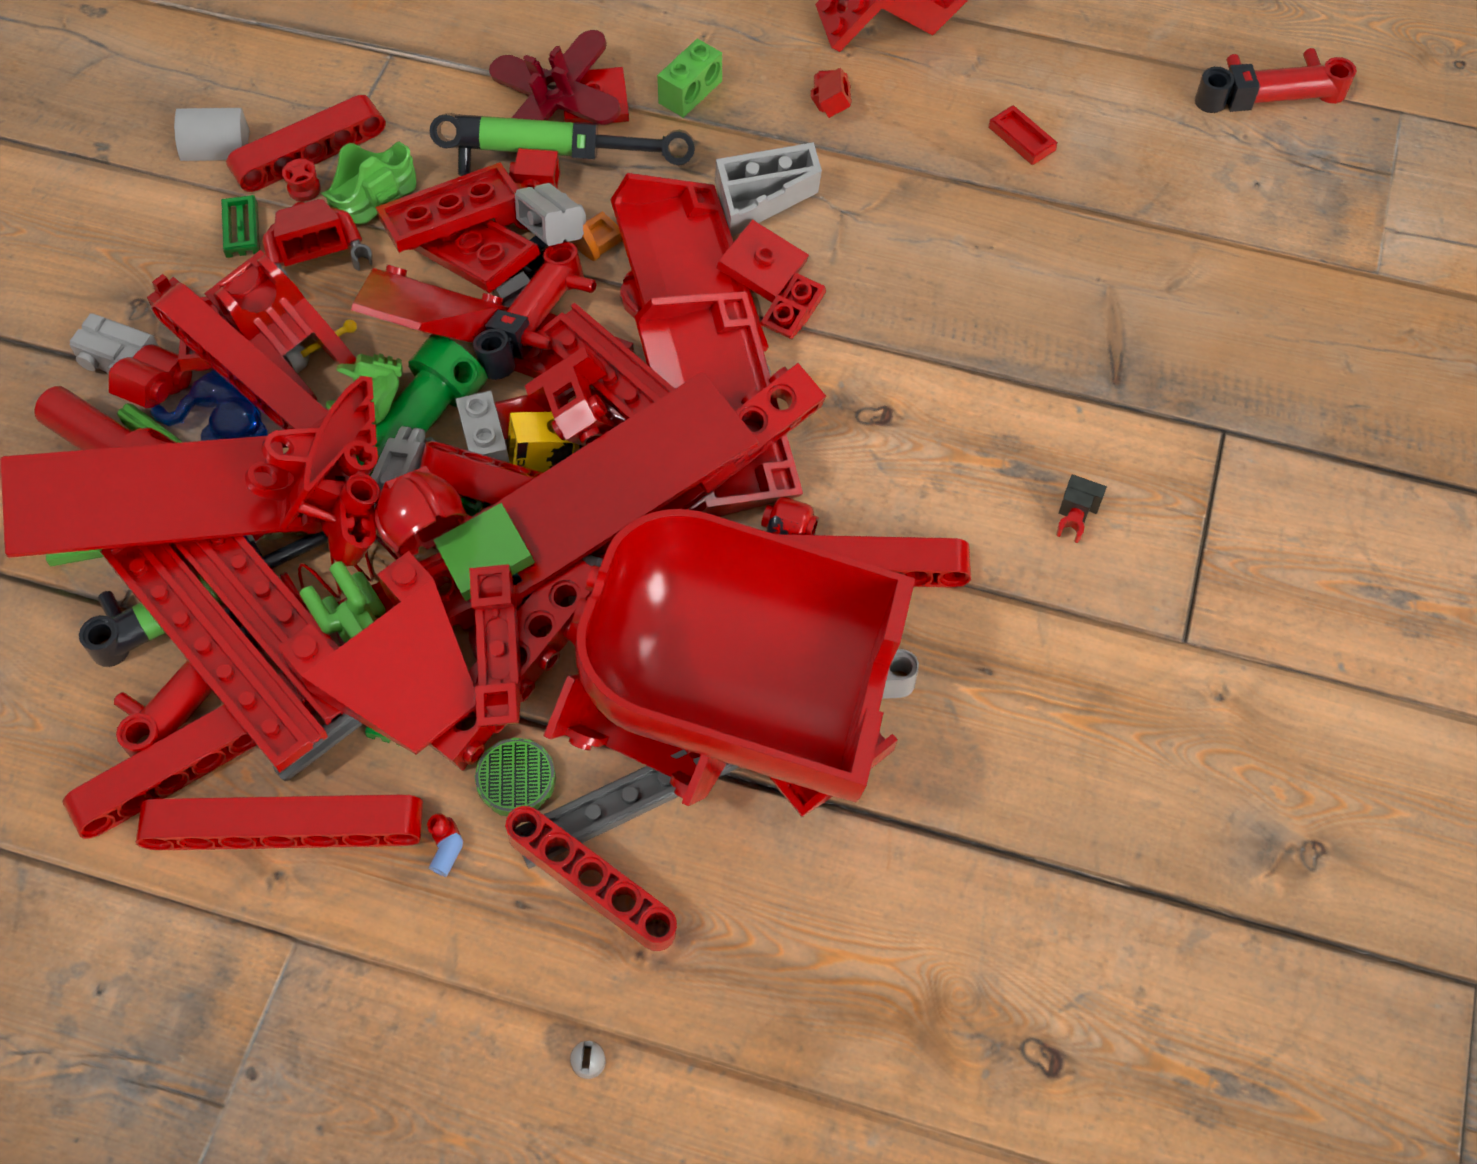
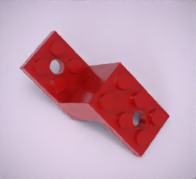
[815,0,968,52]

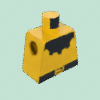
[507,412,584,473]

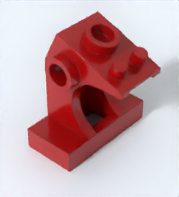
[524,347,616,446]

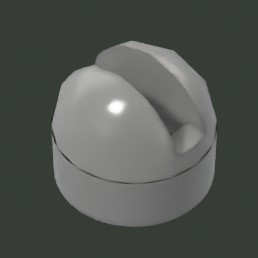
[570,1041,606,1079]

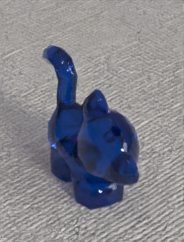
[150,369,268,441]

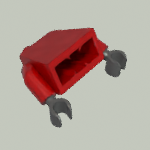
[262,199,373,279]

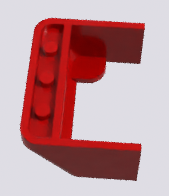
[543,674,727,806]

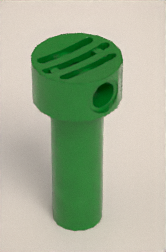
[353,334,488,477]

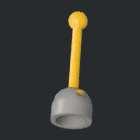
[283,319,357,373]

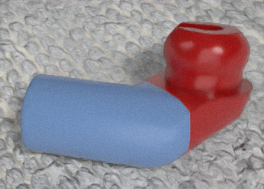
[427,813,463,877]

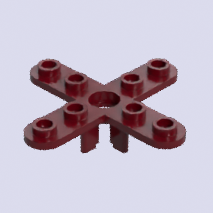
[489,30,621,125]

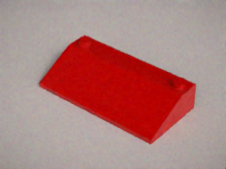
[610,173,769,352]
[634,292,803,517]

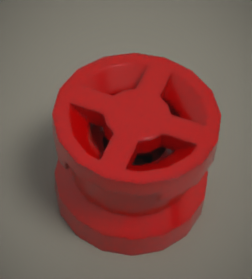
[282,159,321,202]

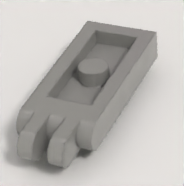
[371,426,425,512]

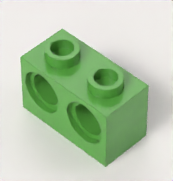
[657,38,722,118]

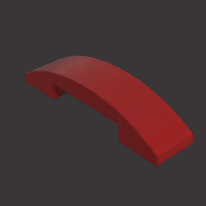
[469,564,521,727]

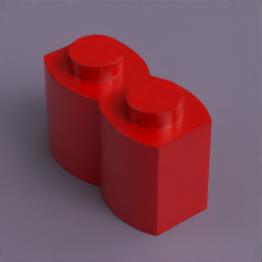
[109,344,192,408]

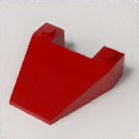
[351,264,509,343]
[277,551,476,755]

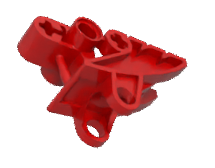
[204,250,356,400]
[245,376,380,566]

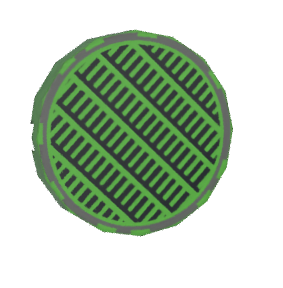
[475,738,556,816]

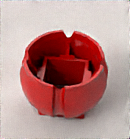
[374,466,467,558]

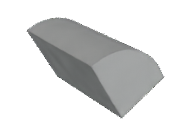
[174,108,250,161]

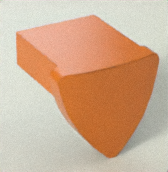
[572,211,623,261]

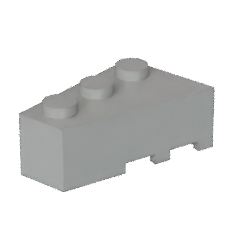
[715,142,822,237]

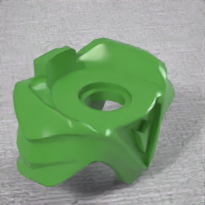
[321,141,416,225]
[326,353,403,424]

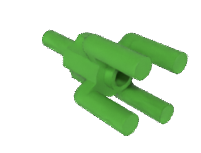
[300,561,386,643]

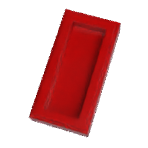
[988,105,1058,165]

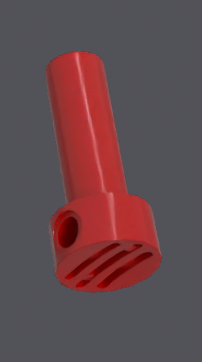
[34,386,176,450]

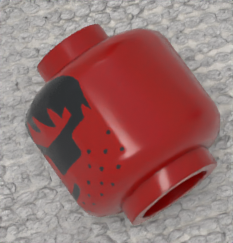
[761,497,819,535]

